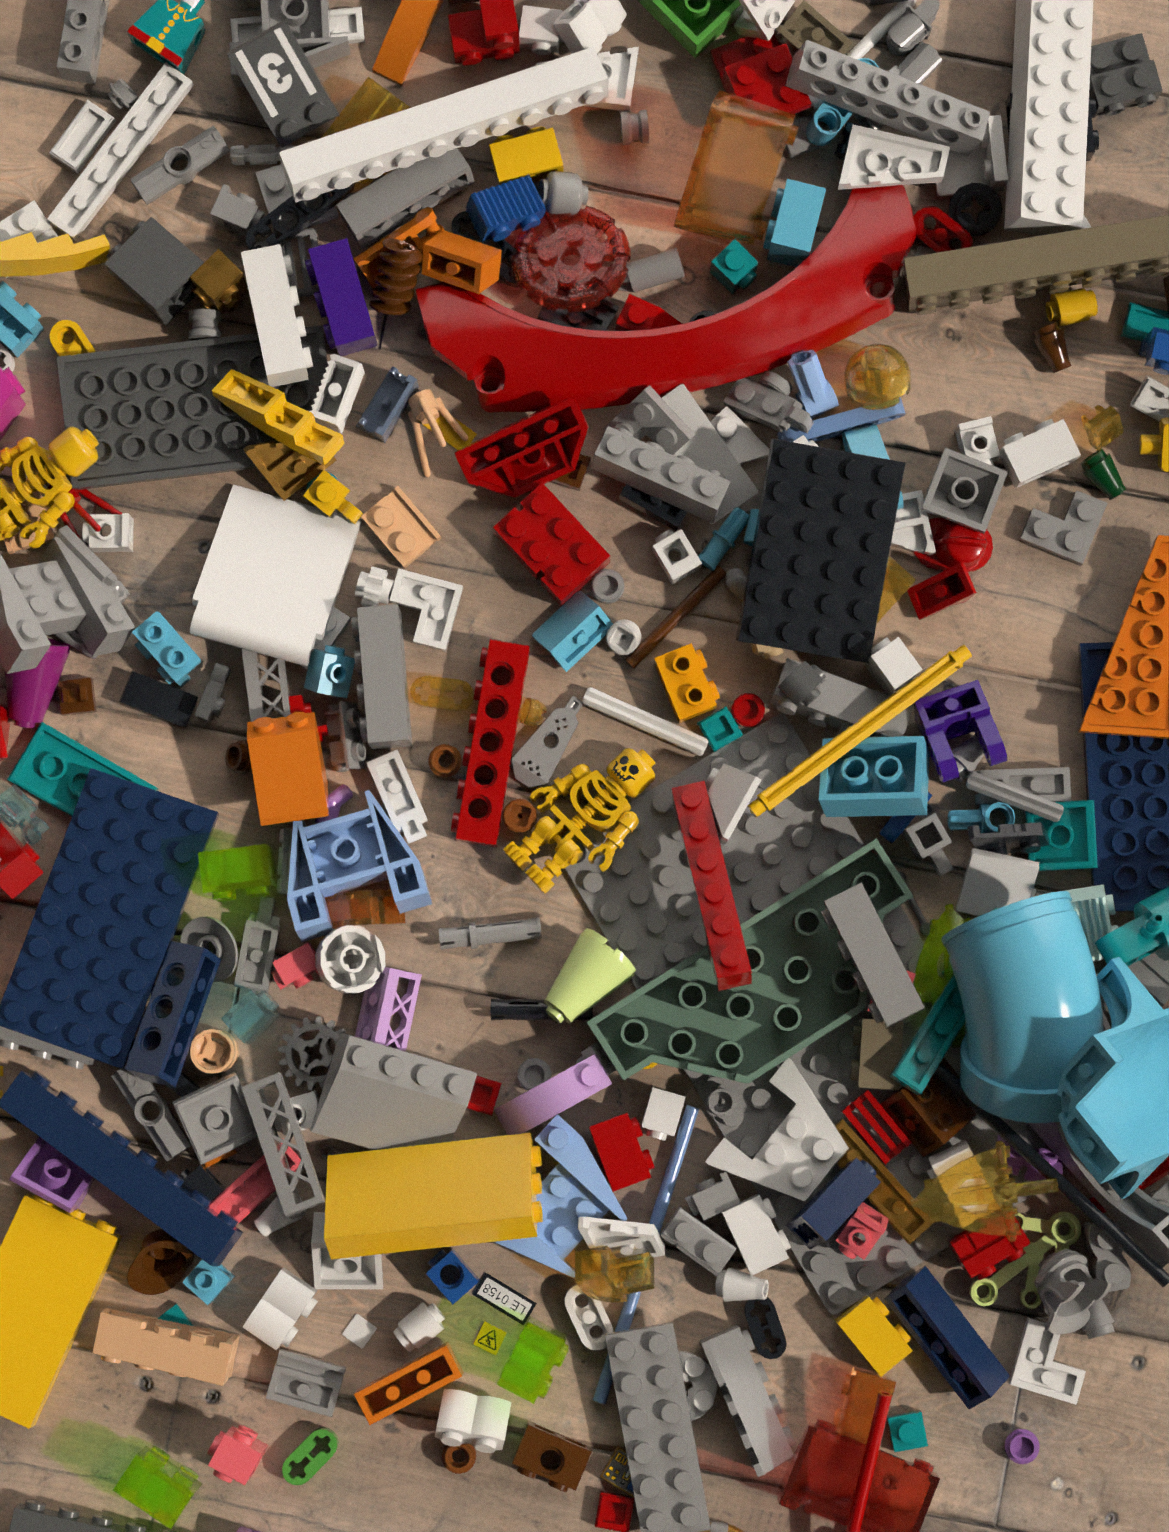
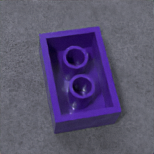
[304,238,378,356]

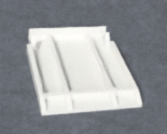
[190,484,361,667]

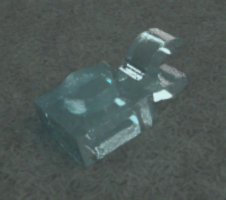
[0,784,49,846]

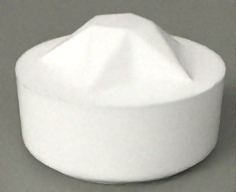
[606,619,641,655]

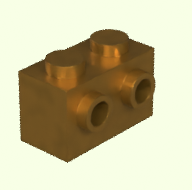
[190,249,249,315]

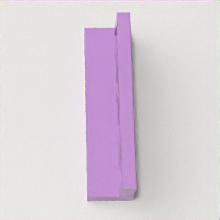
[355,967,422,1051]

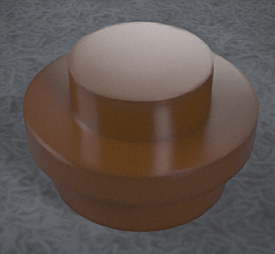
[225,740,251,774]

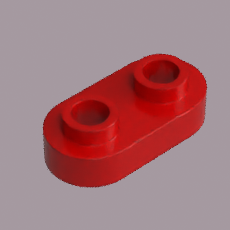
[913,206,973,253]

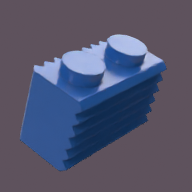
[466,175,546,241]

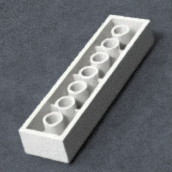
[1004,0,1093,236]

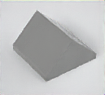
[921,448,1008,534]

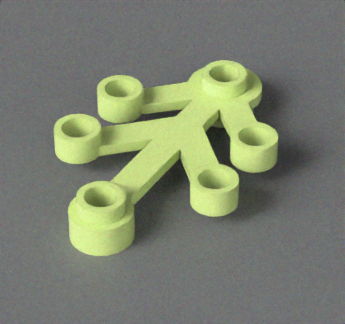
[969,1212,1081,1309]

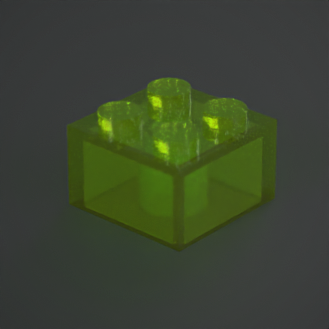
[198,844,277,902]
[497,1316,569,1404]
[113,1446,203,1529]

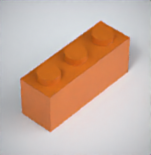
[354,1342,464,1425]

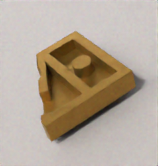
[244,440,337,501]

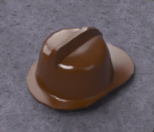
[127,1229,195,1295]

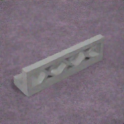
[241,648,291,722]
[241,1072,326,1219]

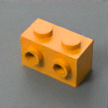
[653,643,720,724]

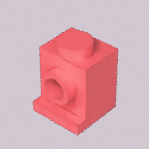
[271,942,319,990]
[835,1202,889,1260]

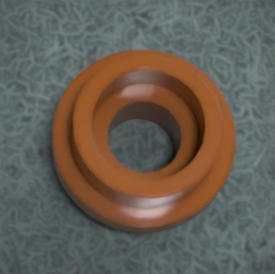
[428,744,462,778]
[442,1444,476,1474]

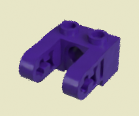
[914,680,1007,783]

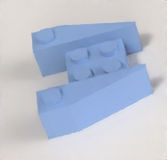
[287,790,432,942]
[495,1114,627,1278]

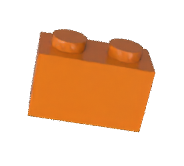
[421,230,502,294]

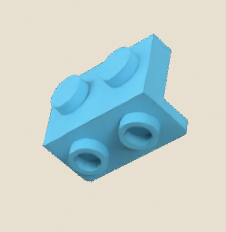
[132,611,201,687]

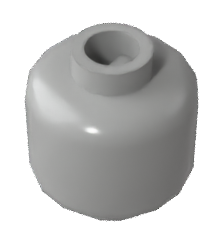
[538,171,588,216]

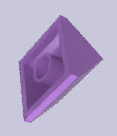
[10,1137,95,1213]

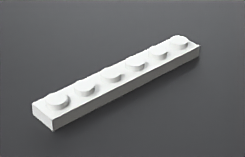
[47,62,194,241]

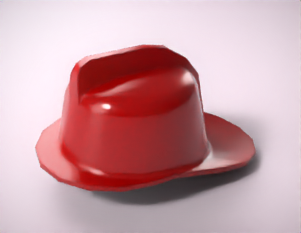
[914,517,993,572]

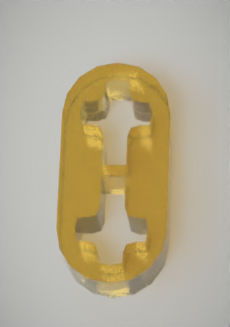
[410,676,474,711]

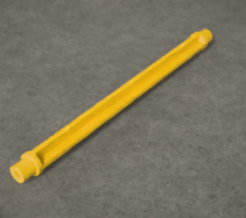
[747,645,972,818]

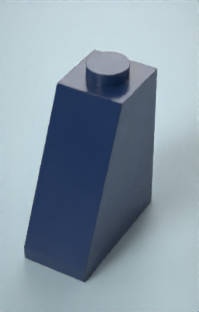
[786,1158,881,1249]

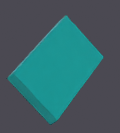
[7,722,159,816]

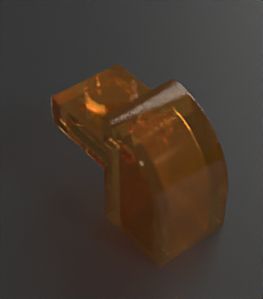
[325,889,405,929]

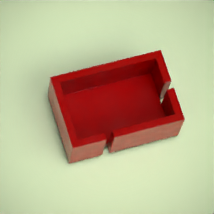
[493,482,611,606]

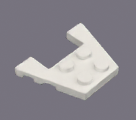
[705,1058,849,1202]

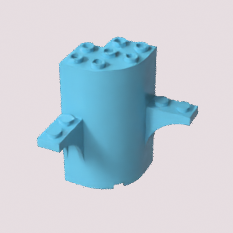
[1057,957,1169,1199]

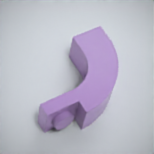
[494,1054,612,1135]

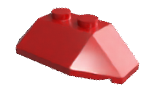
[454,397,589,497]

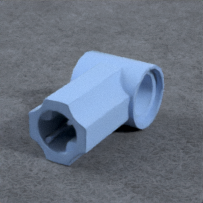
[787,350,839,419]

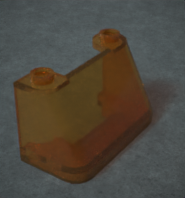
[674,90,799,245]

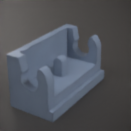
[356,366,419,443]

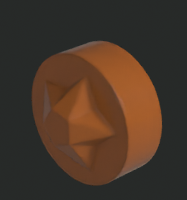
[503,799,537,834]

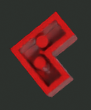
[448,0,520,66]

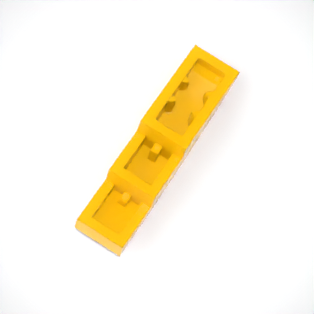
[0,232,110,277]
[212,369,345,466]

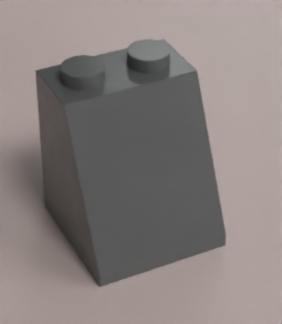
[104,217,204,326]

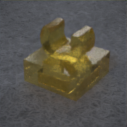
[1081,405,1124,451]

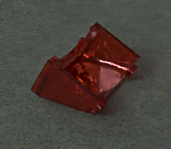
[776,1419,940,1532]

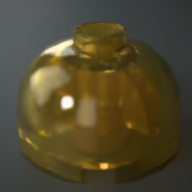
[844,344,912,410]

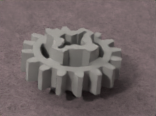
[278,1016,346,1090]

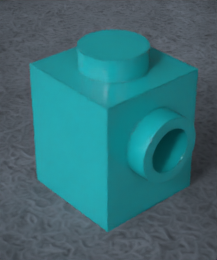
[710,239,758,295]

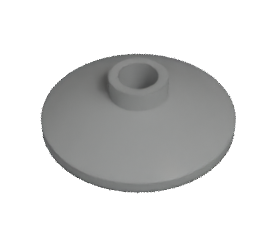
[180,916,238,982]

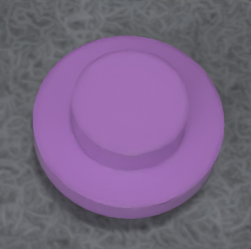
[1004,1429,1039,1464]

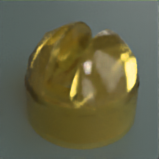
[519,697,547,726]

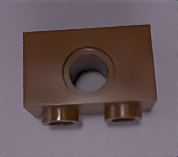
[512,1421,592,1492]

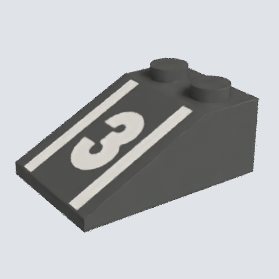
[227,19,339,148]

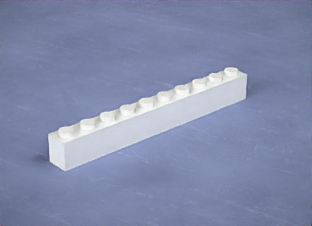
[279,46,608,202]

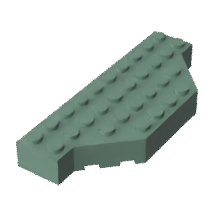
[587,838,913,1084]

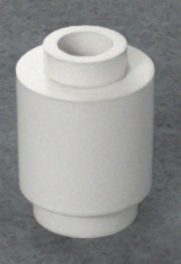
[393,1302,445,1353]

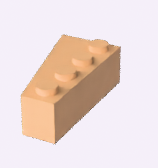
[92,1308,240,1386]

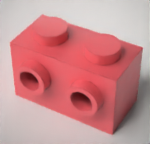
[207,1425,268,1485]

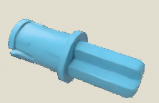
[698,507,749,571]

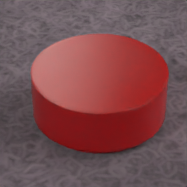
[731,693,765,728]

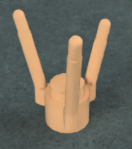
[407,389,468,477]

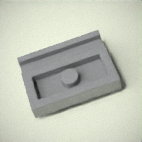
[266,1348,346,1417]

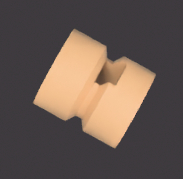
[190,1029,240,1074]

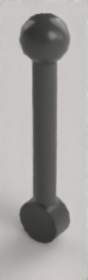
[898,872,934,936]

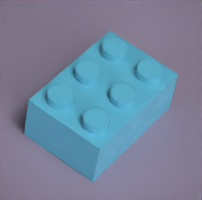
[819,736,930,817]

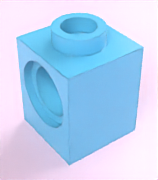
[182,1259,235,1305]

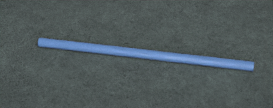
[593,1105,699,1404]

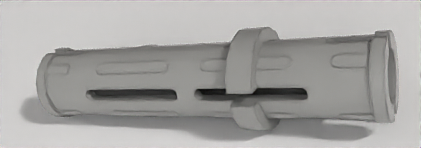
[438,917,542,950]

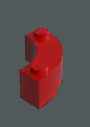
[0,818,44,899]

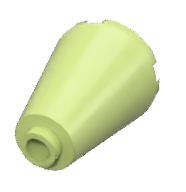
[544,928,636,1024]

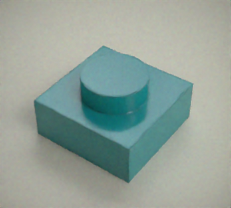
[887,1410,928,1452]

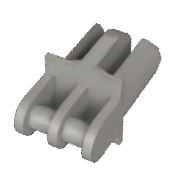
[886,0,940,56]

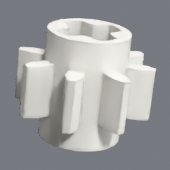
[355,566,394,607]

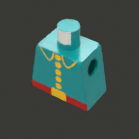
[127,0,206,75]

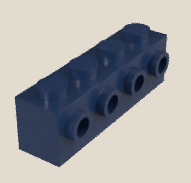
[884,1266,1010,1409]

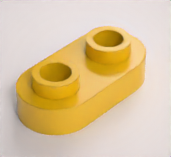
[50,320,96,356]

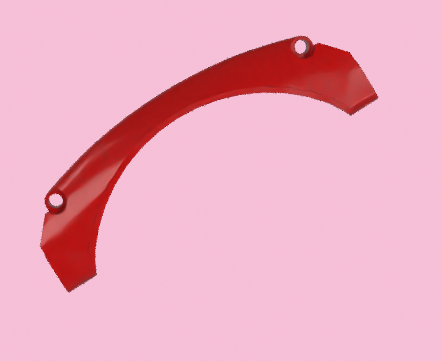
[415,185,916,413]

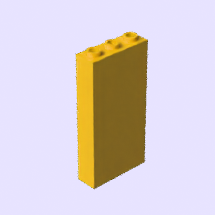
[324,1133,543,1260]
[0,1193,123,1429]

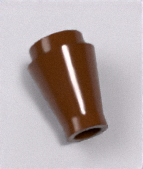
[1033,321,1072,373]

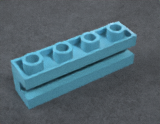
[0,281,44,358]

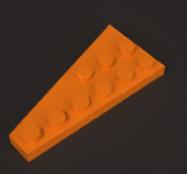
[1078,535,1169,739]

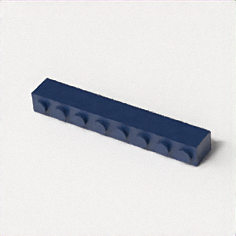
[0,1070,243,1266]

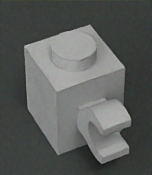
[902,813,953,877]

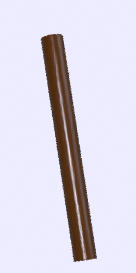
[625,565,727,669]

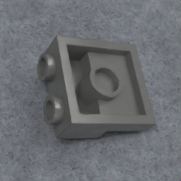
[1089,33,1163,116]

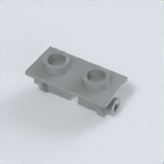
[325,701,366,772]

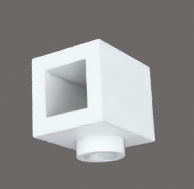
[519,5,564,55]
[271,1091,320,1136]

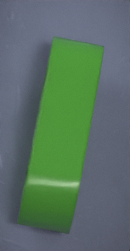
[282,1427,339,1486]

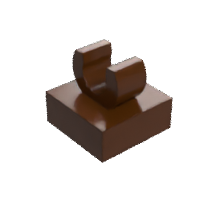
[58,677,97,716]

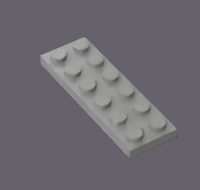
[605,1322,711,1532]

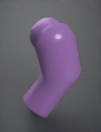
[315,784,353,824]

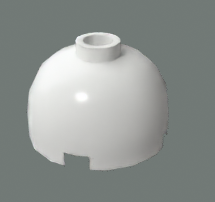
[315,925,385,993]

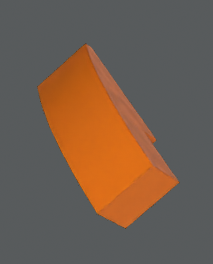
[372,0,444,86]

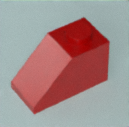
[615,294,683,331]

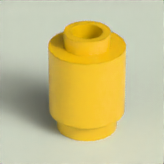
[1046,288,1098,327]

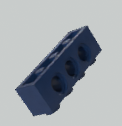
[125,941,221,1087]

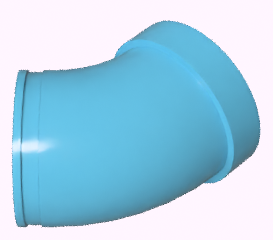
[941,891,1104,1123]

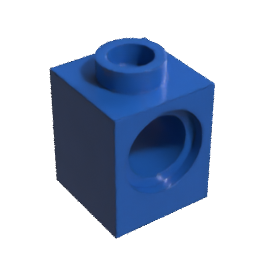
[426,1249,480,1305]

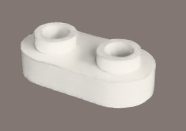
[565,1283,613,1350]

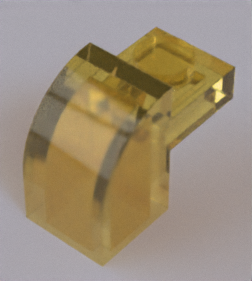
[575,1245,655,1303]

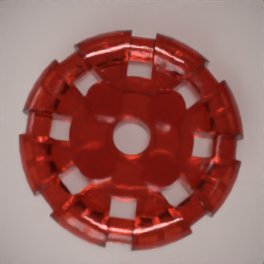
[511,206,631,313]

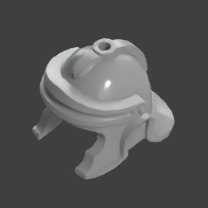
[1035,1249,1112,1334]

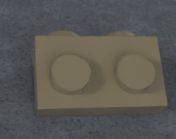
[776,0,854,55]

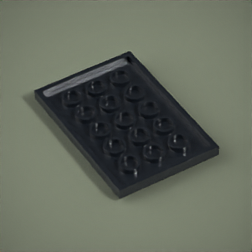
[736,439,905,663]

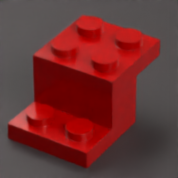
[710,34,812,131]

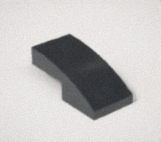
[119,671,198,728]

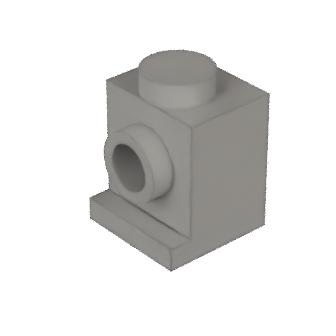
[210,184,265,236]
[685,1171,741,1221]

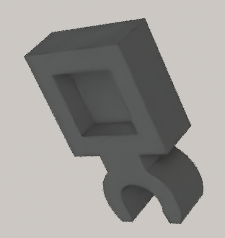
[195,662,231,723]

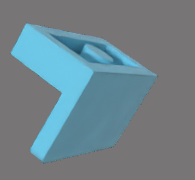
[532,591,613,672]

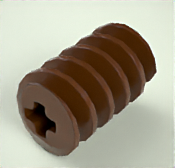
[369,238,423,315]

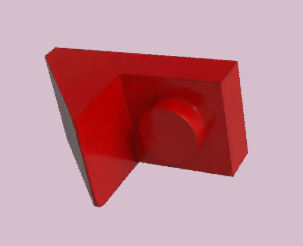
[906,562,977,620]

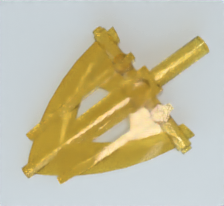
[911,1141,1058,1242]

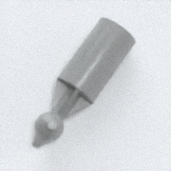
[586,248,685,300]

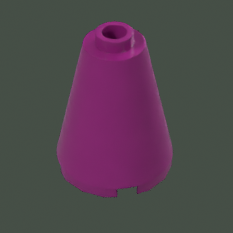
[5,638,70,728]

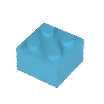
[763,179,826,267]

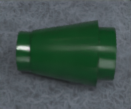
[1080,448,1126,500]

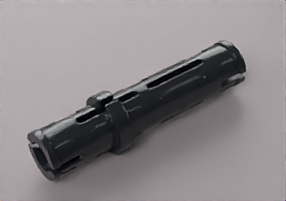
[490,999,593,1023]

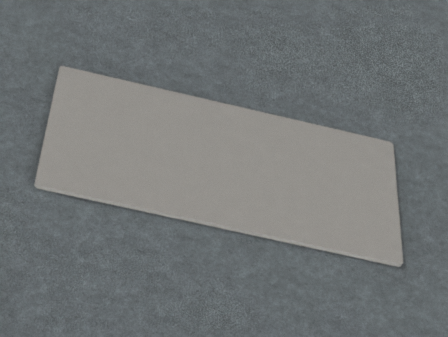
[555,714,1049,1315]

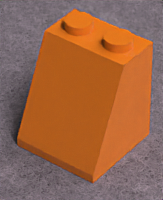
[247,712,329,826]

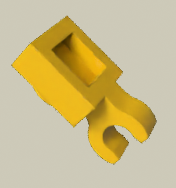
[303,470,363,524]

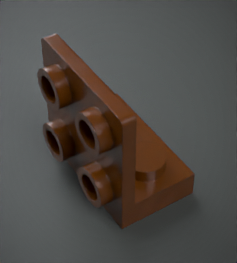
[880,1057,977,1157]

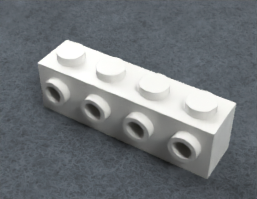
[241,244,313,387]

